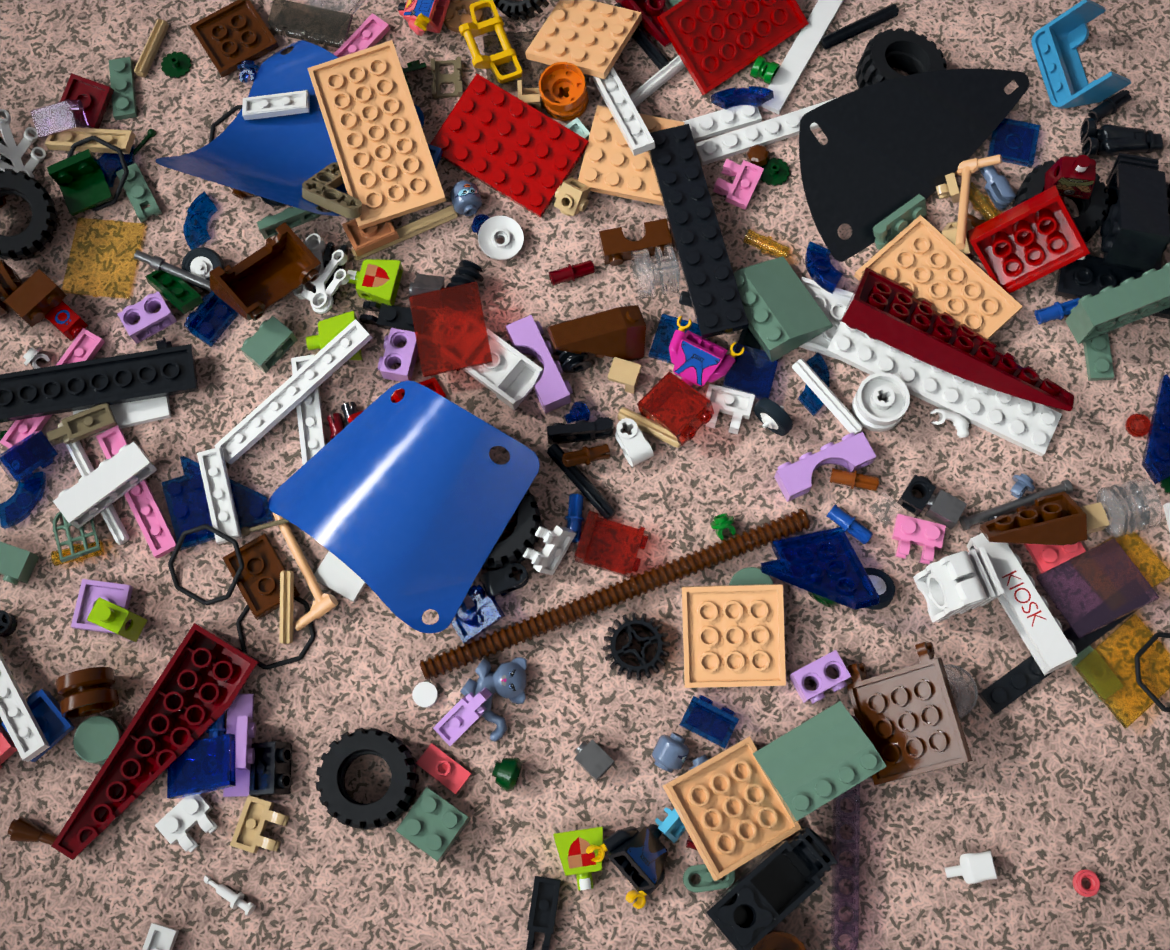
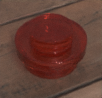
[1125,414,1151,437]

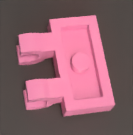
[712,159,764,210]
[892,514,946,565]

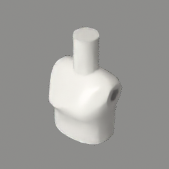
[945,851,997,884]

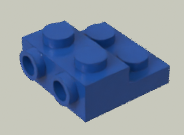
[1,689,75,762]

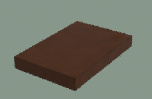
[222,533,300,620]

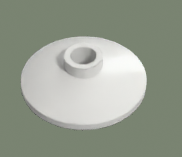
[478,216,524,260]

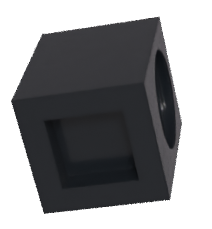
[896,474,936,516]

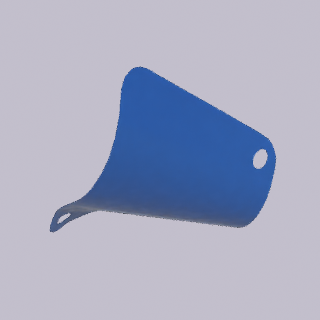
[155,40,424,216]
[268,380,540,634]

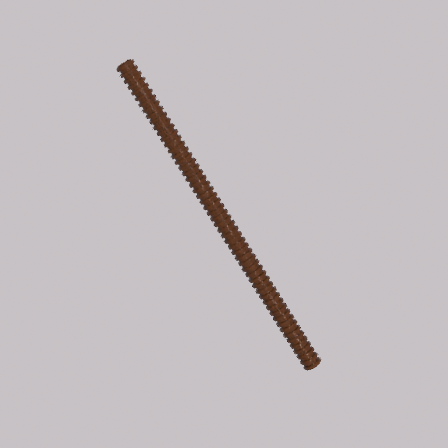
[420,508,810,681]

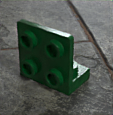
[46,149,113,216]

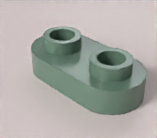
[683,864,735,893]

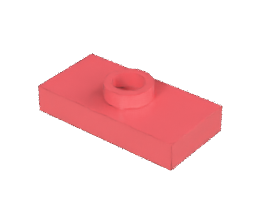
[416,743,472,795]

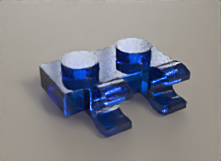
[451,585,505,644]

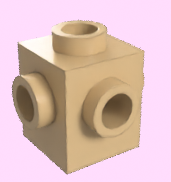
[554,177,591,216]

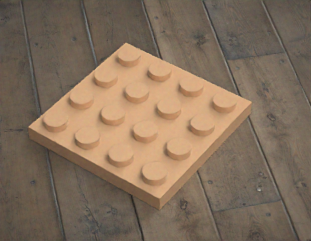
[525,0,642,79]
[578,105,685,206]
[681,584,786,688]
[663,736,802,881]

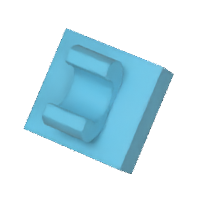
[655,807,686,843]

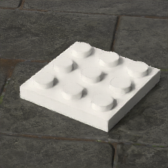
[799,277,853,359]

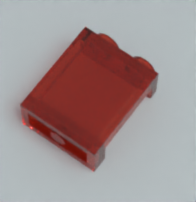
[637,371,714,445]
[574,510,648,578]

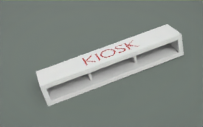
[967,533,1077,676]

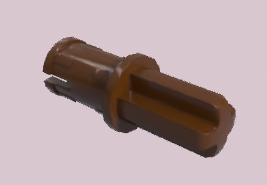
[562,444,610,467]

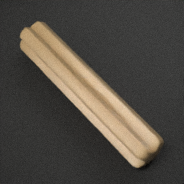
[134,19,169,78]
[617,407,684,448]
[279,570,294,644]

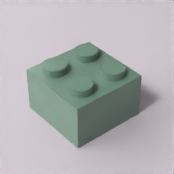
[396,787,471,862]

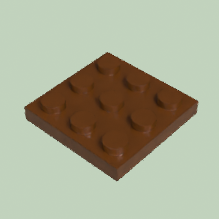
[190,0,279,78]

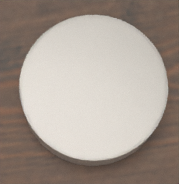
[412,682,438,708]

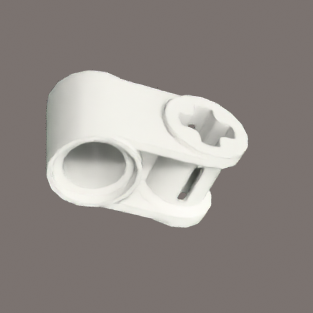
[615,418,654,467]

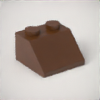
[4,269,67,327]

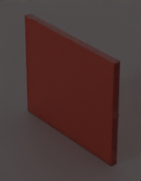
[409,281,493,377]

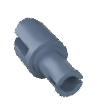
[979,165,1017,211]

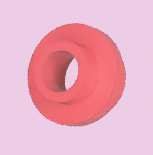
[1072,870,1100,897]

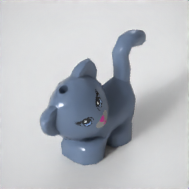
[460,657,527,742]

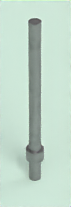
[134,250,265,312]

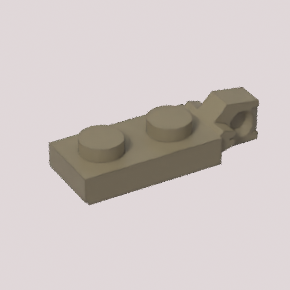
[46,403,118,446]

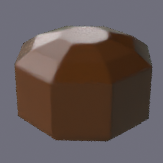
[747,144,770,167]

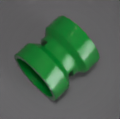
[750,55,780,85]

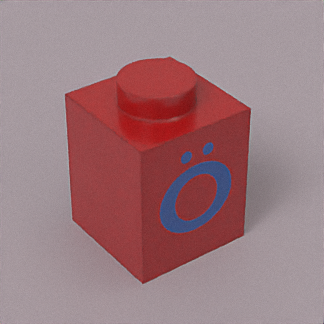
[45,301,88,341]

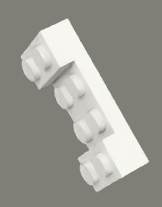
[440,316,543,411]

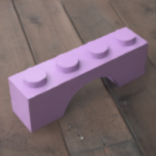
[506,315,573,414]
[774,432,876,502]

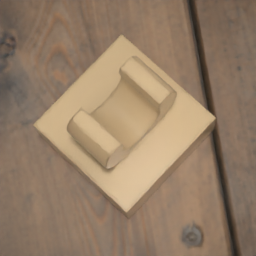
[936,173,960,203]

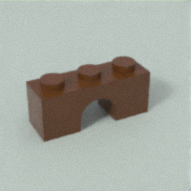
[599,218,672,266]

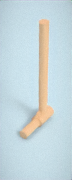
[955,154,1002,250]
[272,512,338,631]

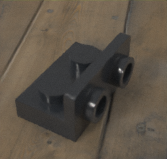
[250,741,292,796]

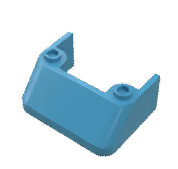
[1031,0,1131,109]

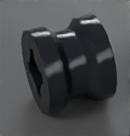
[0,610,17,637]

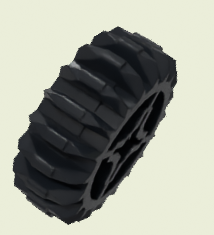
[603,613,670,681]

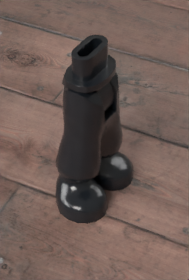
[1080,118,1163,159]

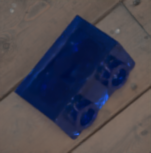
[184,291,239,347]
[679,695,739,749]

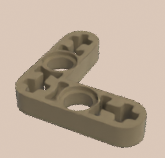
[302,162,362,219]

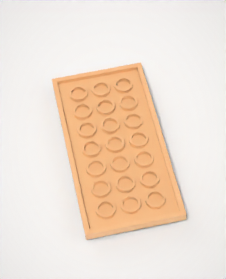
[307,40,447,230]

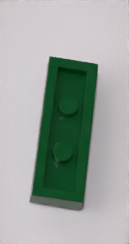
[145,270,203,314]

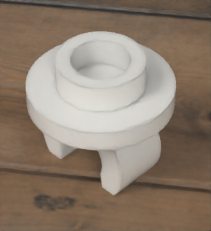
[23,346,50,369]

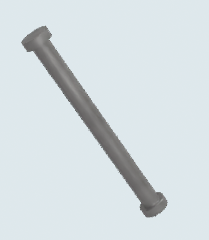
[959,479,1073,531]

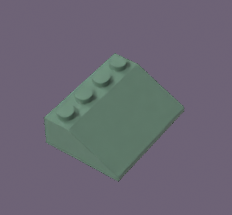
[734,256,833,362]
[753,701,887,822]

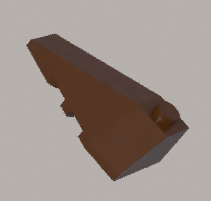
[547,305,646,361]
[980,491,1087,545]

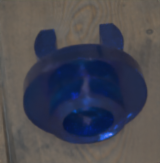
[237,60,259,83]
[564,401,590,424]

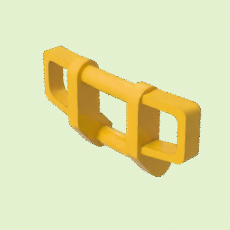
[459,0,522,84]

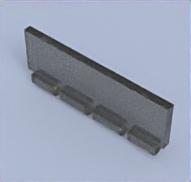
[267,0,353,48]

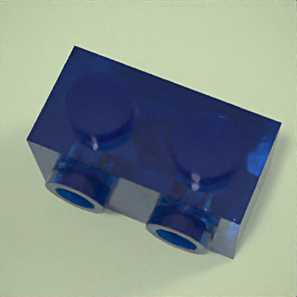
[0,430,58,483]

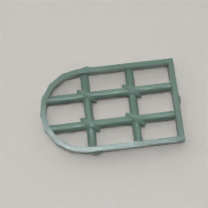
[53,511,101,563]

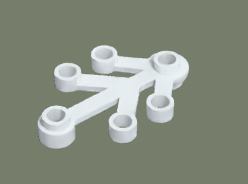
[0,109,46,178]
[293,233,350,314]

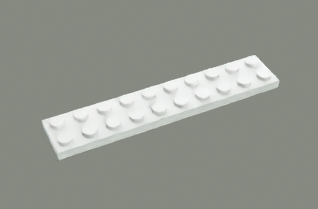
[825,321,1062,457]

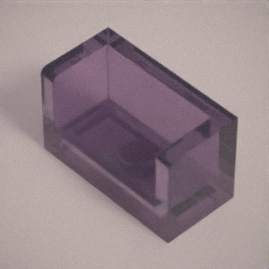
[30,100,88,138]

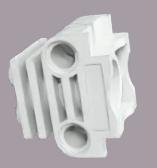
[913,546,1004,623]

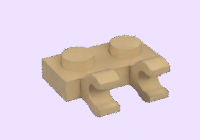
[230,795,290,854]

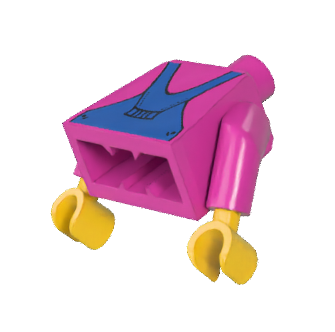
[669,316,744,391]

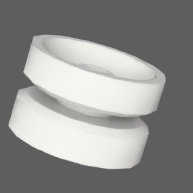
[852,372,910,432]

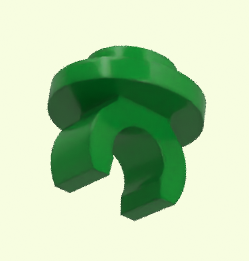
[710,513,736,540]

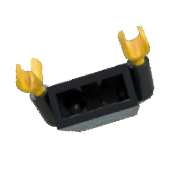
[586,824,668,909]

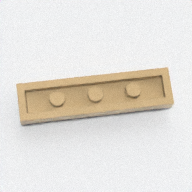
[45,126,135,154]

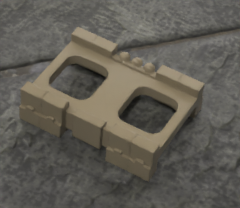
[431,57,463,99]

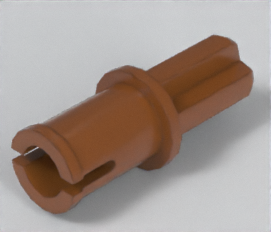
[829,468,879,491]

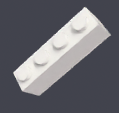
[53,441,157,529]

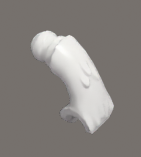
[930,409,970,438]

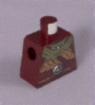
[1044,155,1096,200]

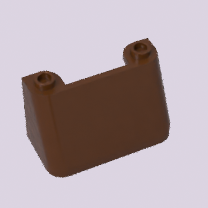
[210,222,321,321]

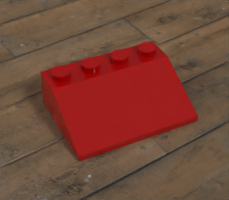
[968,185,1090,294]

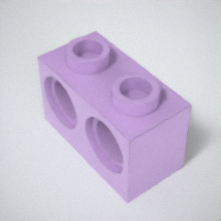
[117,291,177,344]
[378,328,421,382]
[789,650,851,704]

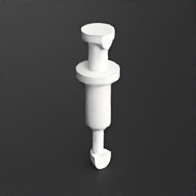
[204,874,256,916]

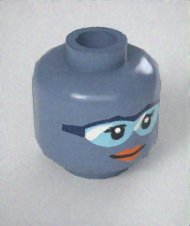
[450,181,482,216]
[652,732,690,773]

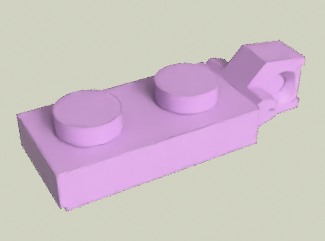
[433,687,492,746]

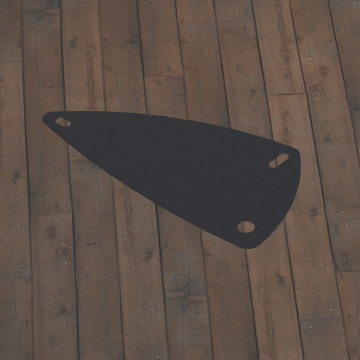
[799,69,1029,262]

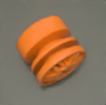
[539,62,589,121]

